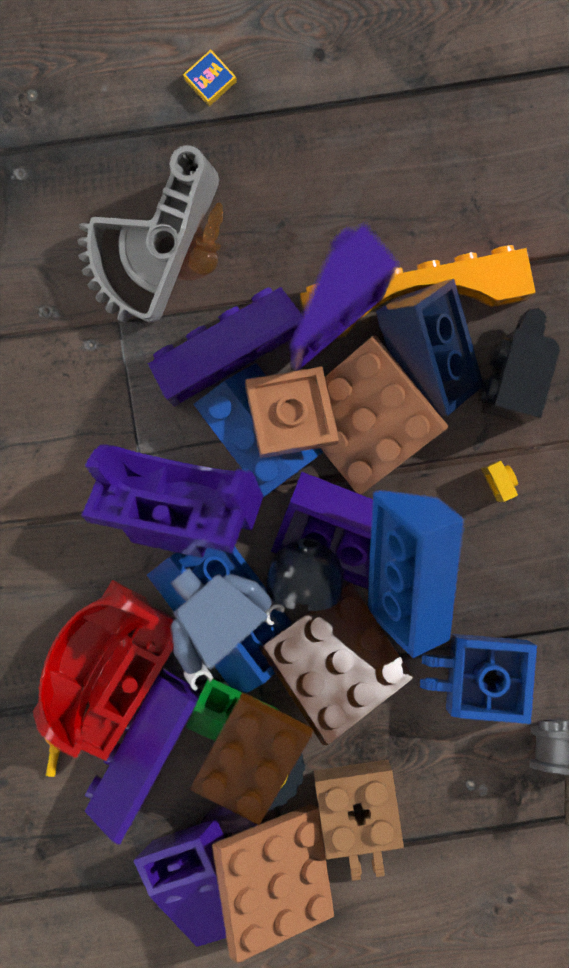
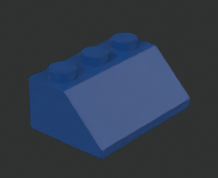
[193,363,324,497]

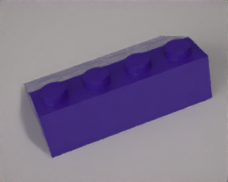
[291,224,399,371]

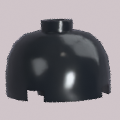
[266,538,344,611]

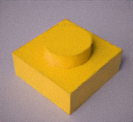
[481,461,518,502]

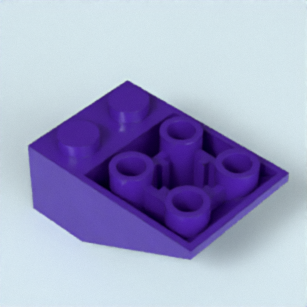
[133,819,227,947]

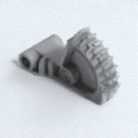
[77,145,219,323]

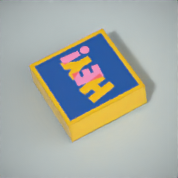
[183,50,237,106]

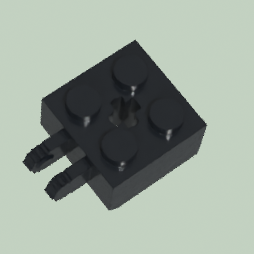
[479,307,560,424]

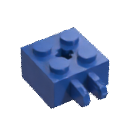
[420,634,537,724]

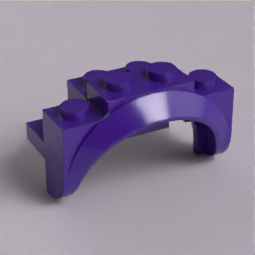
[82,444,263,558]

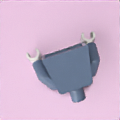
[170,568,285,690]

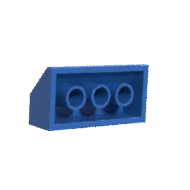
[368,490,464,658]
[147,547,292,694]

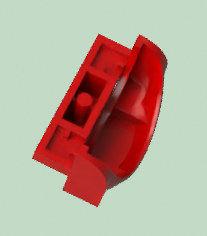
[33,580,176,761]

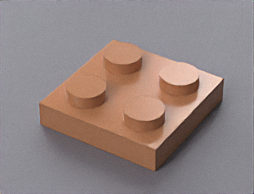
[245,367,339,459]

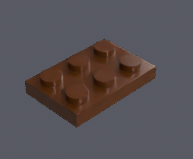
[189,692,313,825]

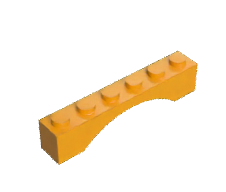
[300,245,536,338]

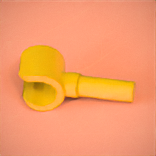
[45,739,60,777]

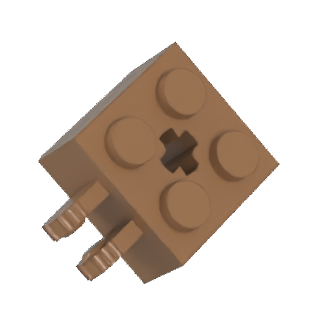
[314,760,404,881]

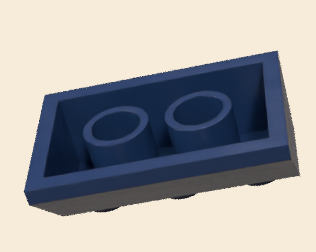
[376,279,483,417]

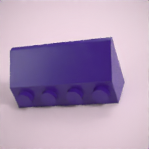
[148,287,303,407]
[271,472,373,589]
[85,669,202,846]

